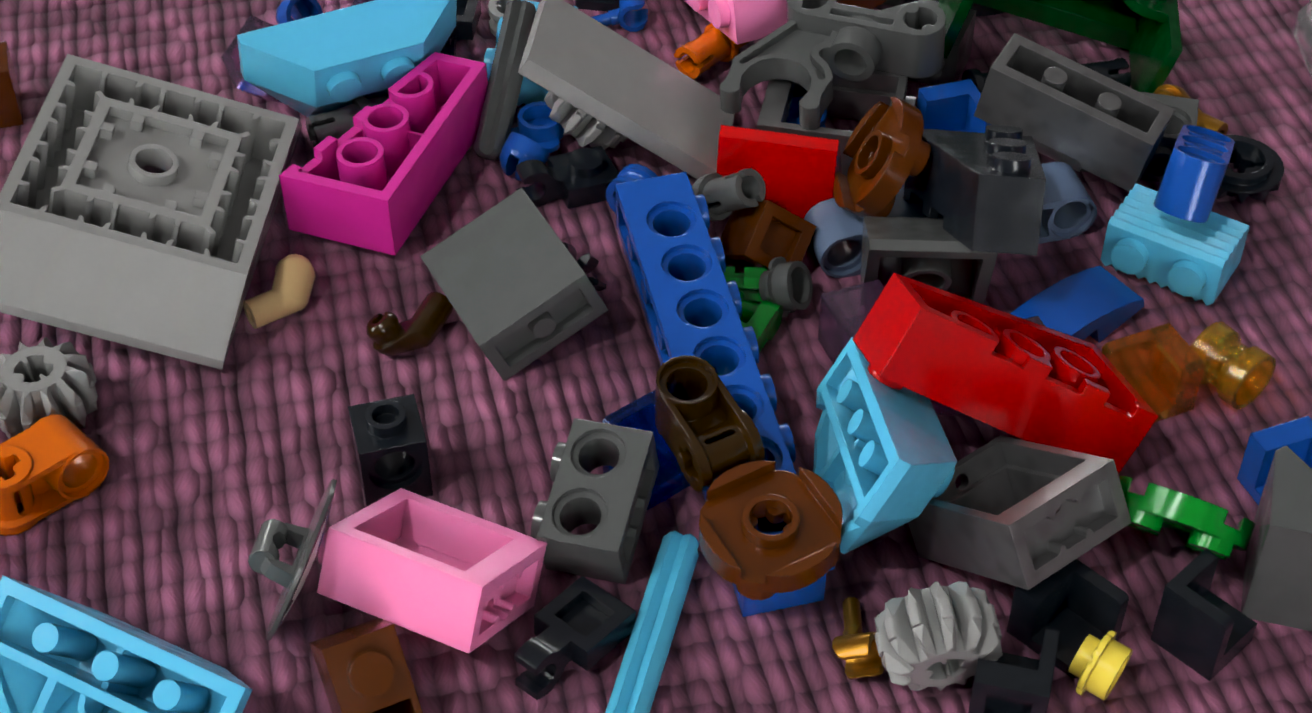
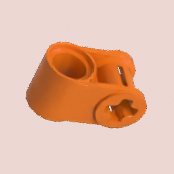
[0,414,110,536]

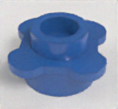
[511,101,564,153]

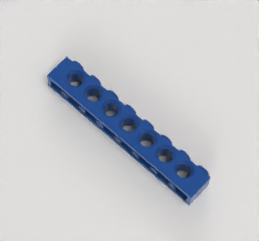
[615,172,835,617]

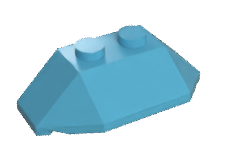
[237,0,457,117]
[813,337,957,554]
[0,575,253,713]

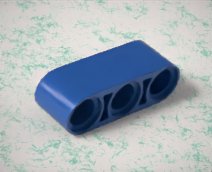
[1153,124,1235,223]

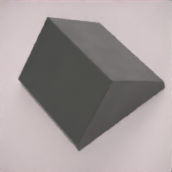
[859,216,998,310]
[1241,445,1312,631]

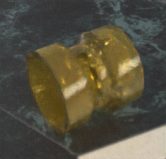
[1183,321,1276,410]

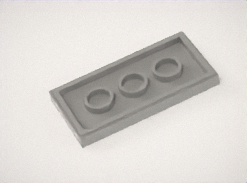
[518,0,735,179]

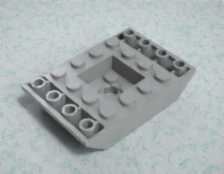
[0,54,302,370]

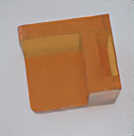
[1102,323,1206,422]

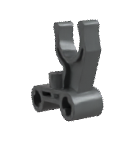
[720,0,946,130]

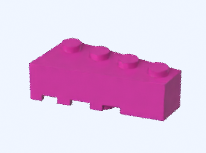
[279,52,488,256]

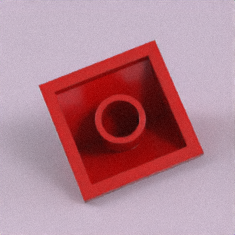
[716,125,842,219]

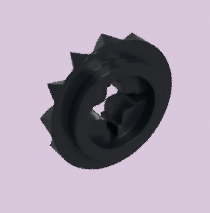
[1217,135,1284,204]

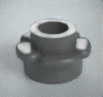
[759,256,813,317]

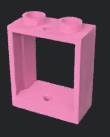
[317,488,547,654]

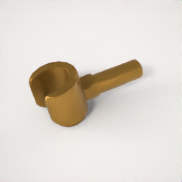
[832,597,884,679]

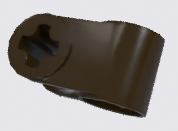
[655,355,765,493]

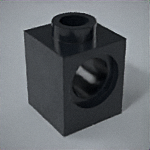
[348,394,433,506]

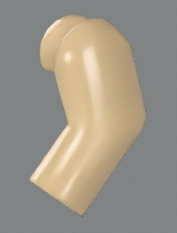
[243,254,316,329]

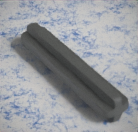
[474,0,536,161]

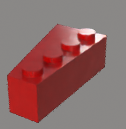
[852,273,1159,474]

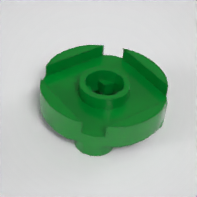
[1119,476,1256,561]

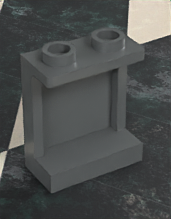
[420,187,608,381]

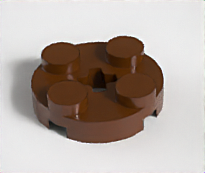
[834,97,931,217]
[699,460,842,600]

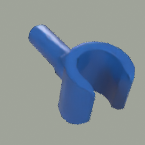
[592,0,648,32]

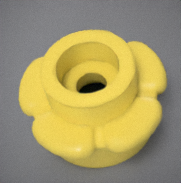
[1068,630,1133,701]

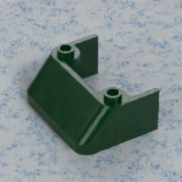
[938,0,1182,93]

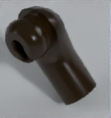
[366,292,453,356]

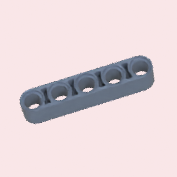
[804,162,1097,278]

